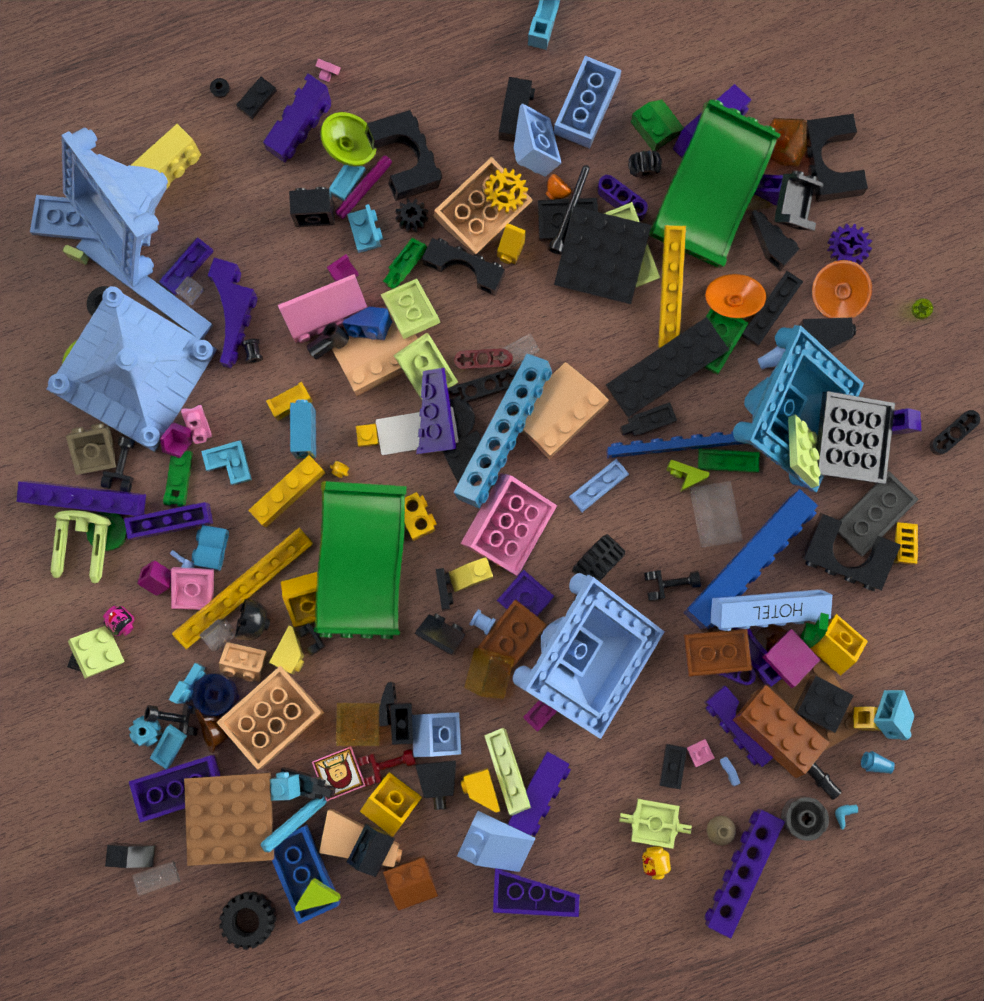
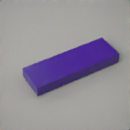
[159,237,214,295]

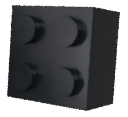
[289,187,335,227]
[794,675,854,733]

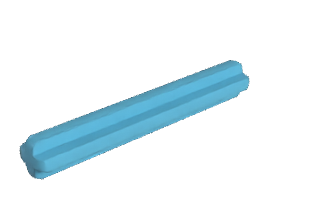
[261,796,327,853]

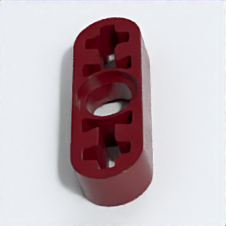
[454,348,513,370]

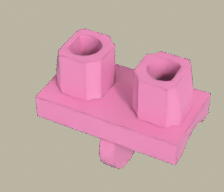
[181,405,212,444]

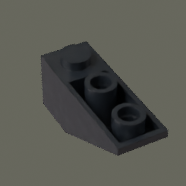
[750,210,800,271]

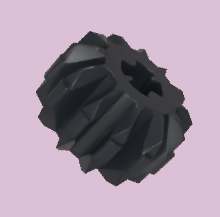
[628,150,662,177]
[395,198,428,233]

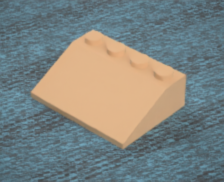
[433,157,533,255]
[332,313,418,396]
[510,362,609,460]
[217,666,324,770]

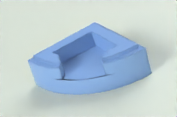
[720,757,740,786]

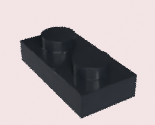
[236,76,277,119]
[436,568,454,611]
[659,744,687,790]

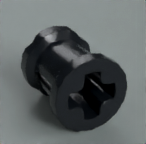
[242,339,263,363]

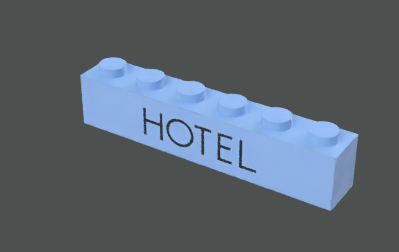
[711,589,833,631]

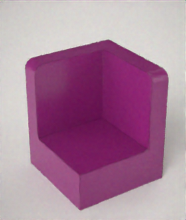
[327,254,359,282]
[160,422,192,458]
[137,560,171,596]

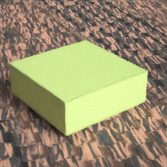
[63,245,89,265]

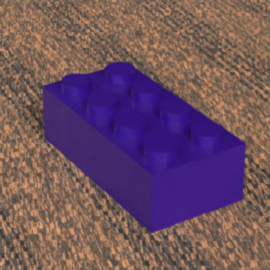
[129,755,221,823]

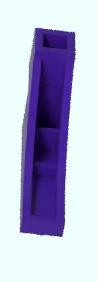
[208,257,257,369]

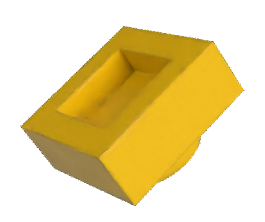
[356,424,379,447]

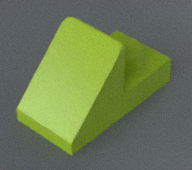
[666,460,710,492]

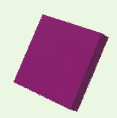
[763,629,820,688]

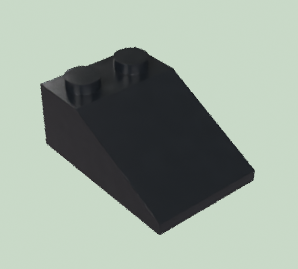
[415,613,466,656]

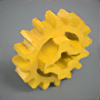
[484,168,528,214]

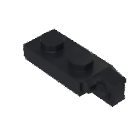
[619,402,677,436]
[281,767,336,800]

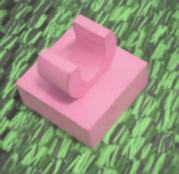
[316,59,341,82]
[687,739,714,767]

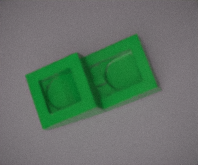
[800,613,829,648]

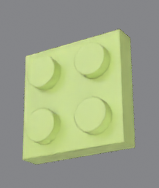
[68,626,125,679]

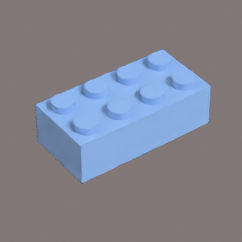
[554,56,621,149]

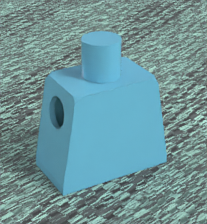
[874,690,914,740]

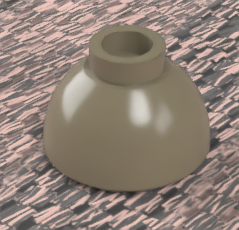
[707,816,736,846]

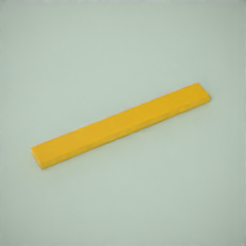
[172,527,313,649]

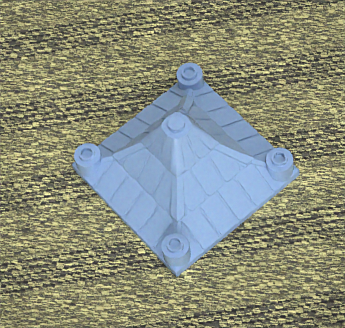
[61,127,168,287]
[47,286,217,452]
[513,573,665,739]

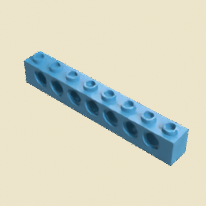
[454,354,552,509]

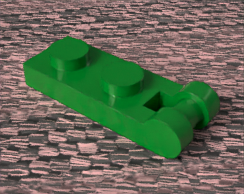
[163,451,193,507]

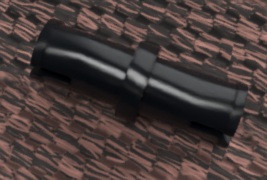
[807,763,842,800]

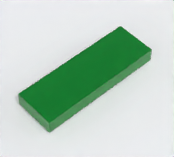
[697,449,760,473]

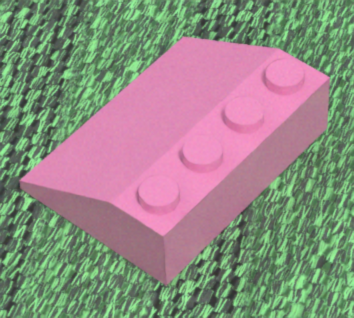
[278,274,367,343]
[461,473,557,576]

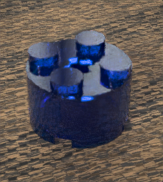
[192,674,239,716]

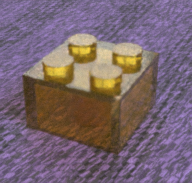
[336,703,381,746]

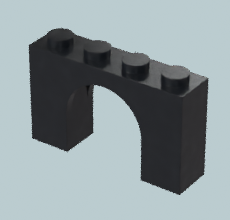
[365,110,442,201]
[801,114,868,202]
[801,513,901,592]

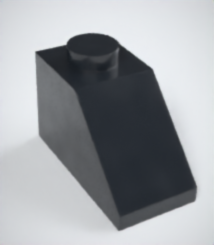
[390,702,413,745]
[105,843,156,868]

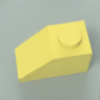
[449,557,493,592]
[269,626,304,674]

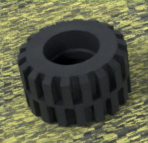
[572,534,626,582]
[219,891,276,950]

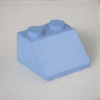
[412,712,461,757]

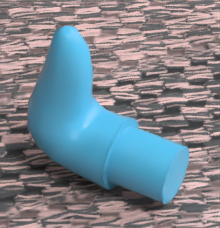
[835,805,858,830]

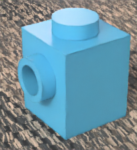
[270,772,300,801]

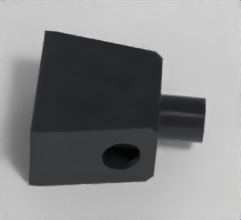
[416,760,456,810]

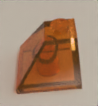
[770,118,807,167]

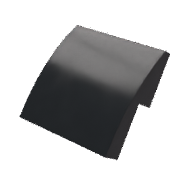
[379,682,397,726]

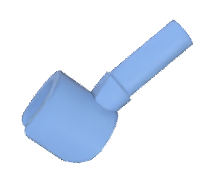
[170,550,195,568]

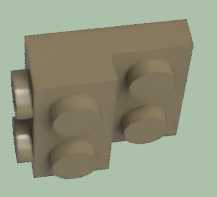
[66,423,117,475]

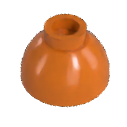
[545,174,572,200]

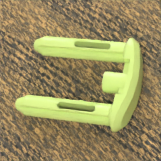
[51,510,112,583]

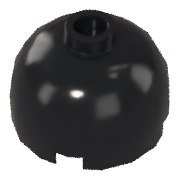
[235,599,270,641]

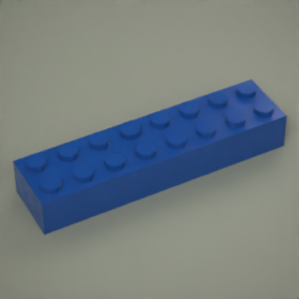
[683,489,818,630]

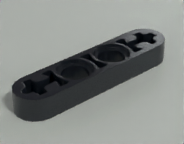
[448,369,516,403]

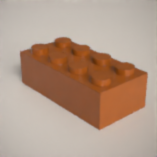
[733,685,830,778]

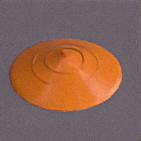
[812,260,872,318]
[705,274,766,318]

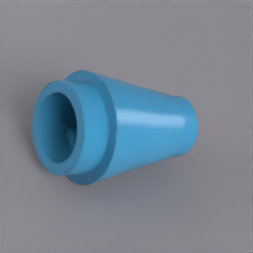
[861,751,895,774]

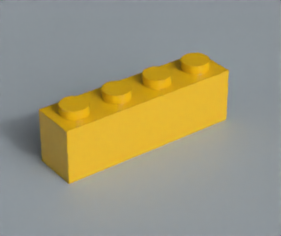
[248,455,326,528]

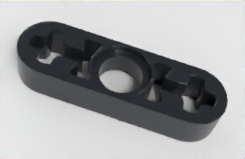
[930,410,981,455]

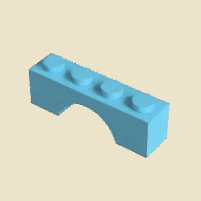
[528,0,560,50]

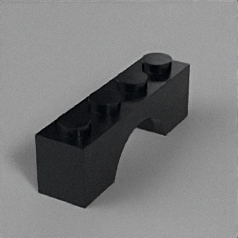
[422,238,505,296]

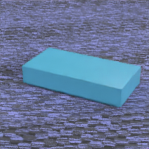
[329,164,366,201]
[150,724,187,769]

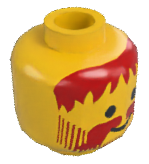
[642,846,671,880]

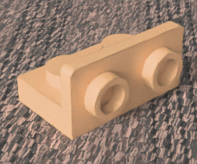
[219,642,267,682]

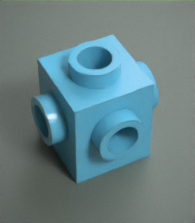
[129,715,163,747]

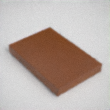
[477,599,548,673]
[684,629,752,677]

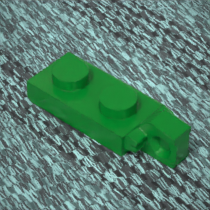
[383,238,427,289]

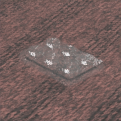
[690,481,743,548]

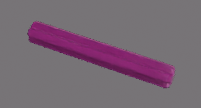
[335,155,392,219]

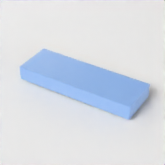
[569,459,629,512]

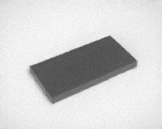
[838,471,919,557]

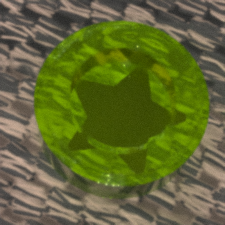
[911,298,933,319]

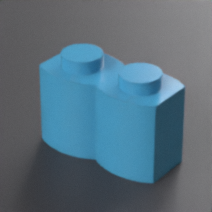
[192,525,229,571]

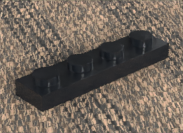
[741,271,804,347]

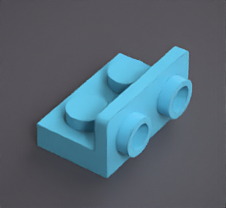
[347,204,383,253]

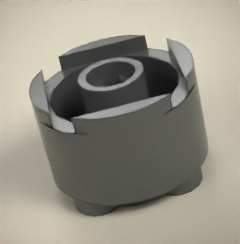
[781,796,829,841]

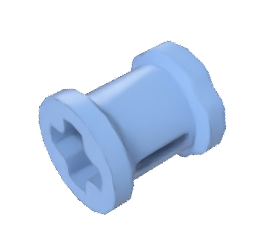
[469,609,496,635]

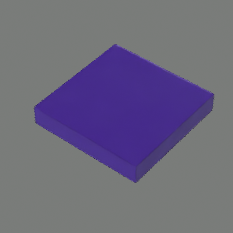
[497,570,554,616]

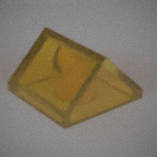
[464,648,514,699]

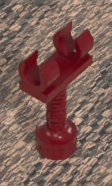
[358,748,416,786]

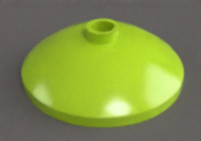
[320,112,377,166]

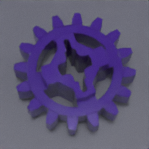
[827,223,872,265]

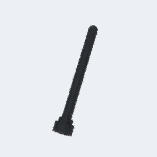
[548,165,590,255]

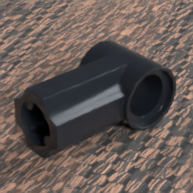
[307,323,349,360]

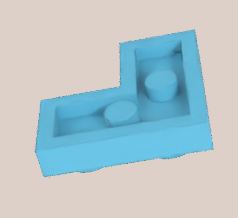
[201,440,252,485]
[169,663,206,704]

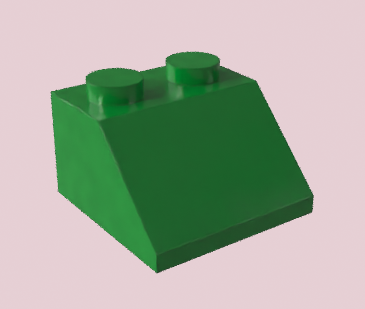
[631,100,684,151]

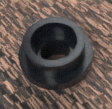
[210,78,230,98]

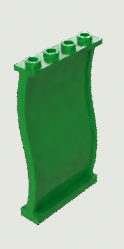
[649,99,781,268]
[314,481,407,639]

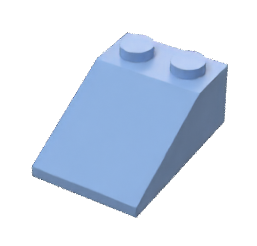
[514,104,561,177]
[457,811,535,872]

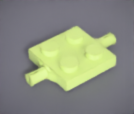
[619,798,692,849]

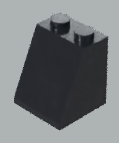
[798,317,856,353]

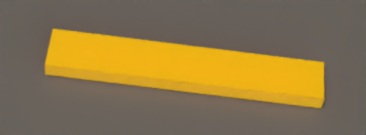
[658,225,686,348]

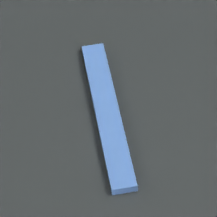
[76,239,213,340]

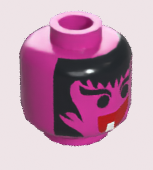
[103,606,135,636]

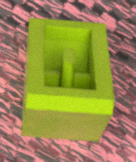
[295,878,341,912]

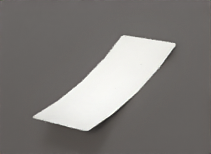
[376,407,459,455]

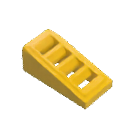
[894,522,918,565]

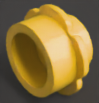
[330,461,350,478]

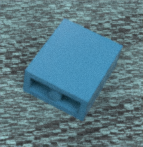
[290,400,316,459]

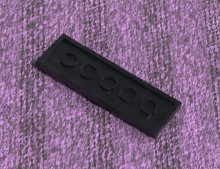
[606,317,729,418]

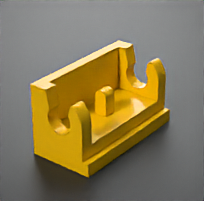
[266,381,313,421]

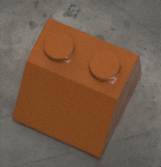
[383,855,438,911]

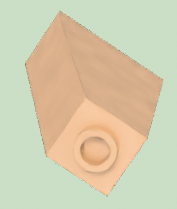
[319,809,402,867]

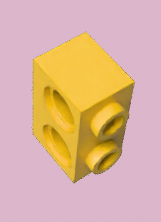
[405,492,437,541]

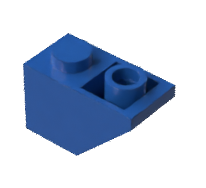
[343,307,393,340]

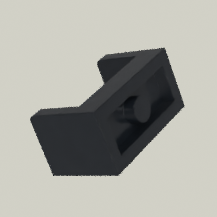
[346,824,395,877]

